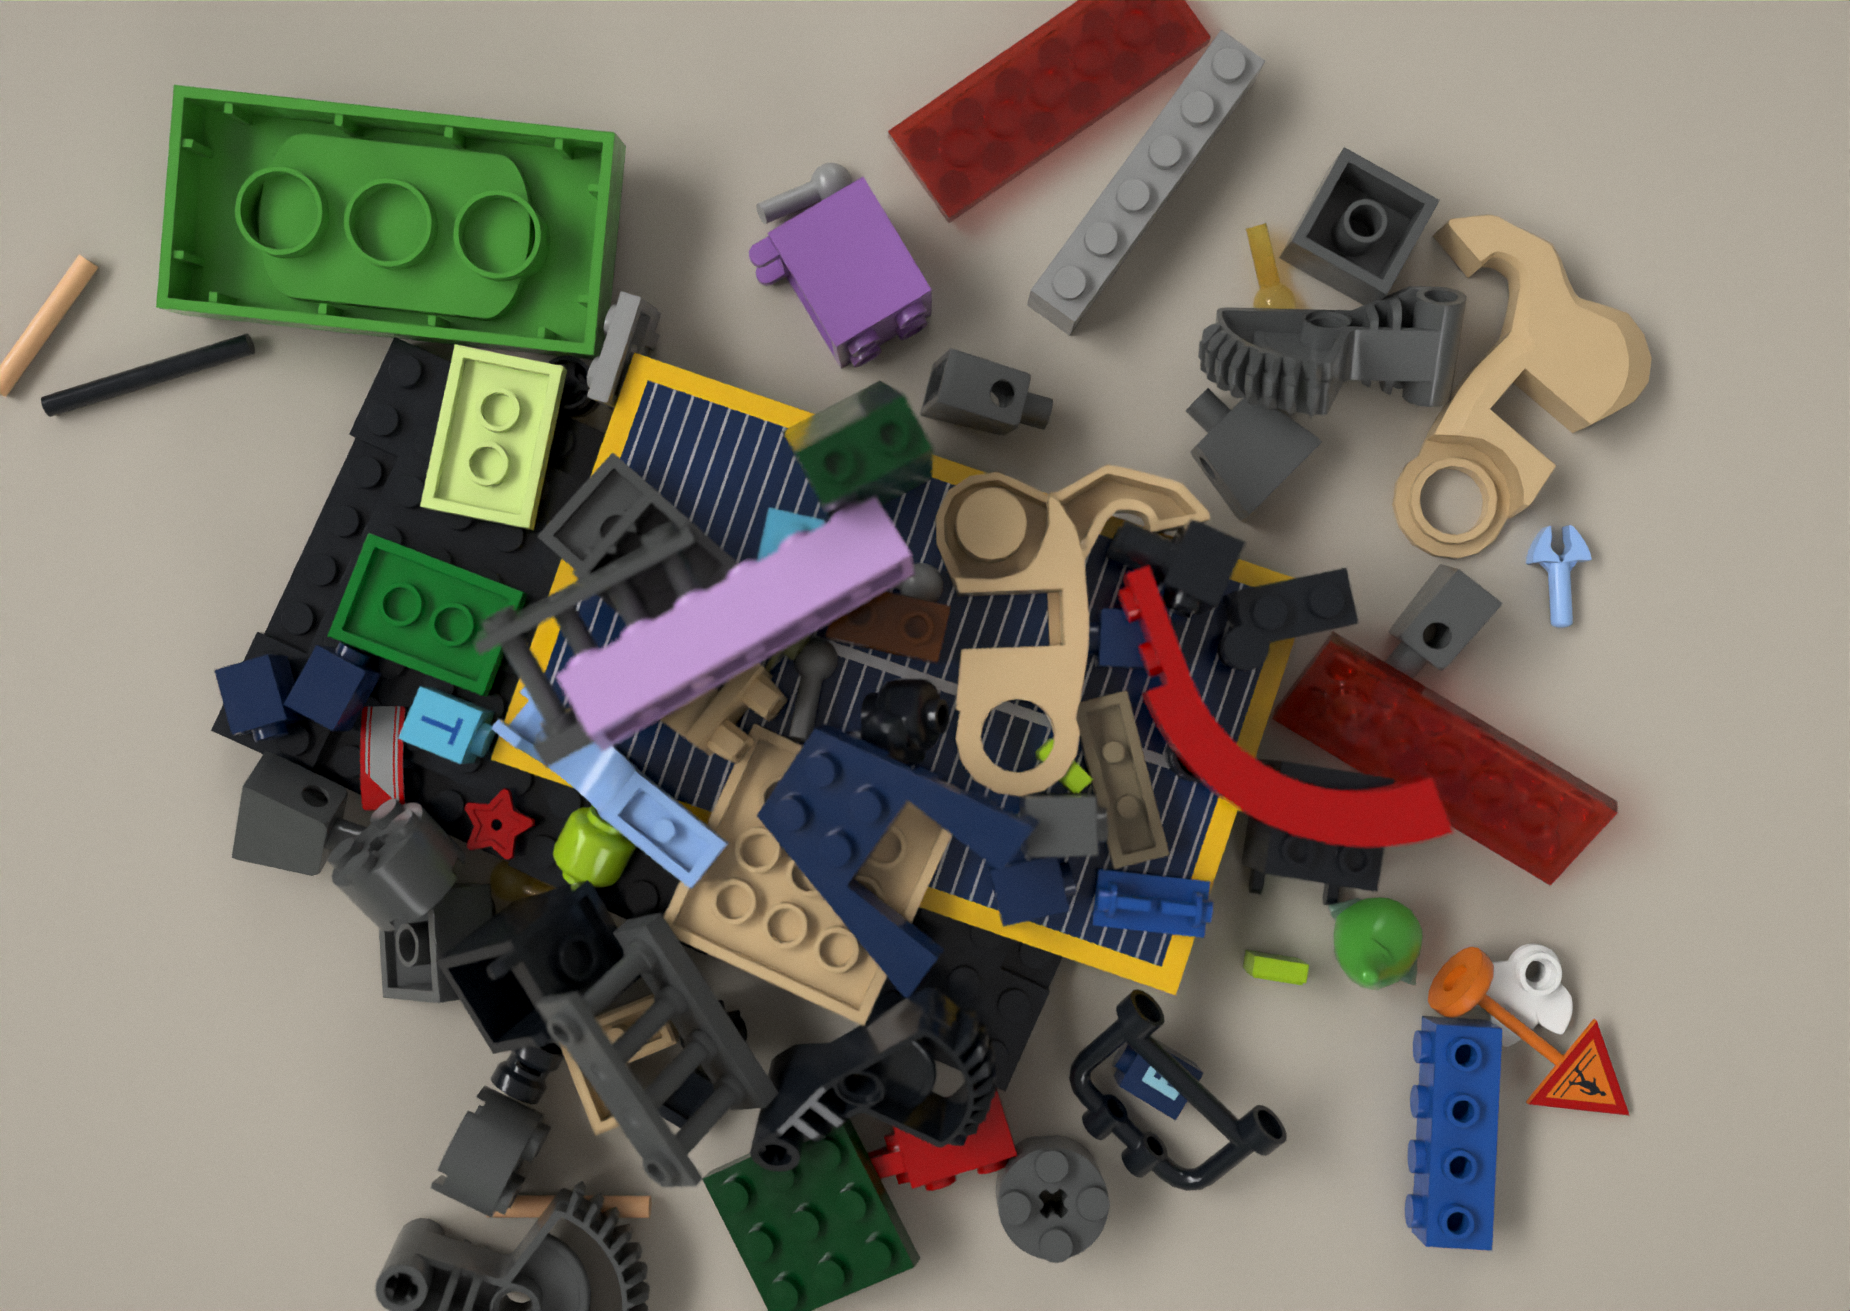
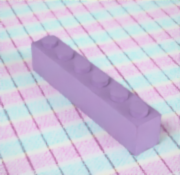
[556,496,914,751]

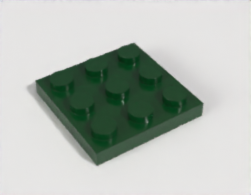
[702,1118,920,1311]

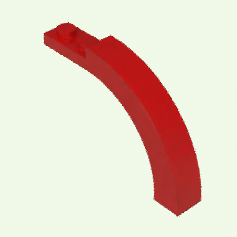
[1118,565,1453,847]

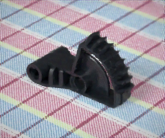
[750,987,997,1172]

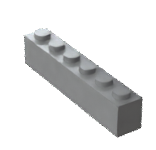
[1027,30,1265,336]

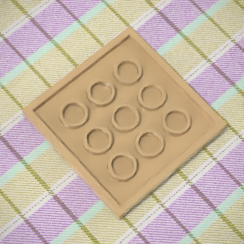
[663,723,952,1026]

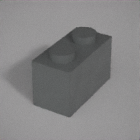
[1019,793,1108,857]

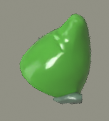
[1328,897,1423,990]

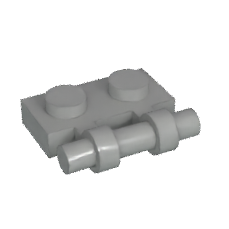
[587,291,661,410]

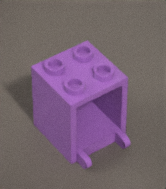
[749,177,932,368]

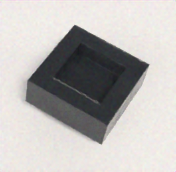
[657,1068,715,1129]

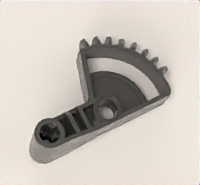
[1198,286,1467,418]
[375,1181,650,1311]

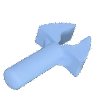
[1526,525,1592,628]

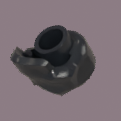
[846,679,950,766]

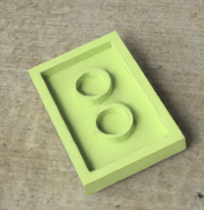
[420,345,567,530]

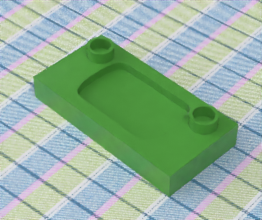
[156,85,626,360]

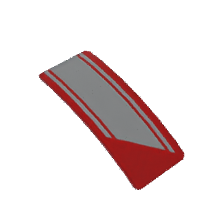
[360,706,405,811]

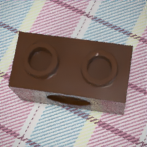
[826,591,951,665]

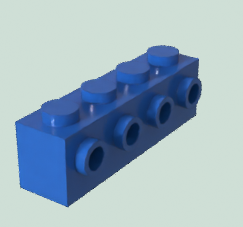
[1405,1016,1503,1251]

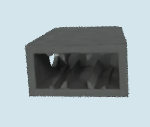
[920,348,1053,435]
[1186,388,1322,521]
[1381,564,1503,687]
[232,751,367,876]

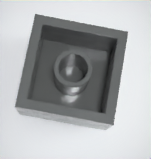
[1279,147,1440,305]

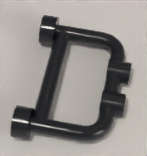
[1069,989,1287,1191]

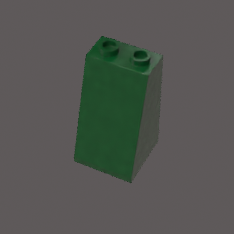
[782,380,933,522]

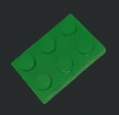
[327,533,528,696]

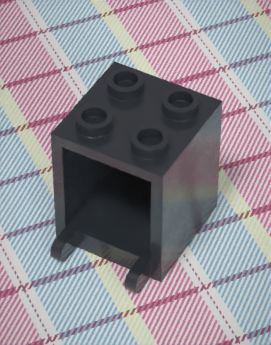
[1241,758,1395,906]
[436,880,642,1054]

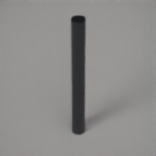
[41,333,255,417]

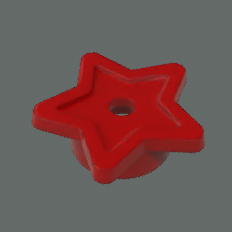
[465,788,535,860]

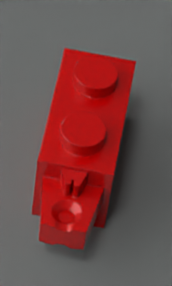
[867,1088,1017,1191]

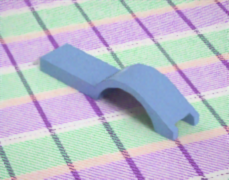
[491,687,729,889]

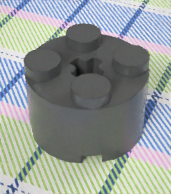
[328,798,466,931]
[431,1085,551,1218]
[996,1135,1110,1263]

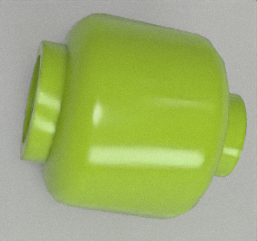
[553,805,636,887]

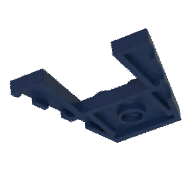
[756,723,1040,999]

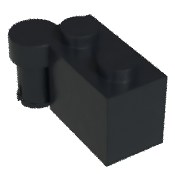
[1217,568,1359,671]

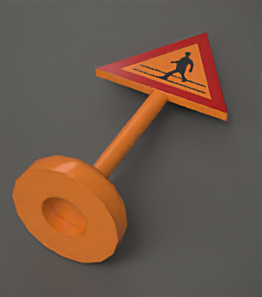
[1428,947,1630,1116]

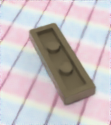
[1076,690,1170,869]

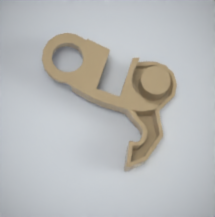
[1392,214,1652,560]
[936,464,1210,796]

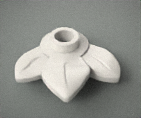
[1476,943,1573,1047]

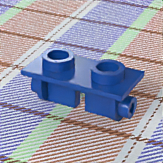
[1092,869,1213,938]

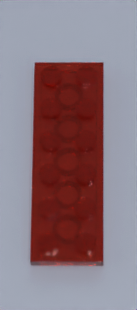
[888,0,1211,224]
[1272,631,1618,886]

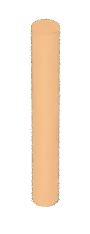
[0,254,99,397]
[486,1195,652,1218]

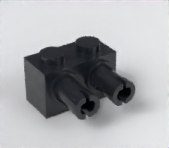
[1105,519,1246,618]

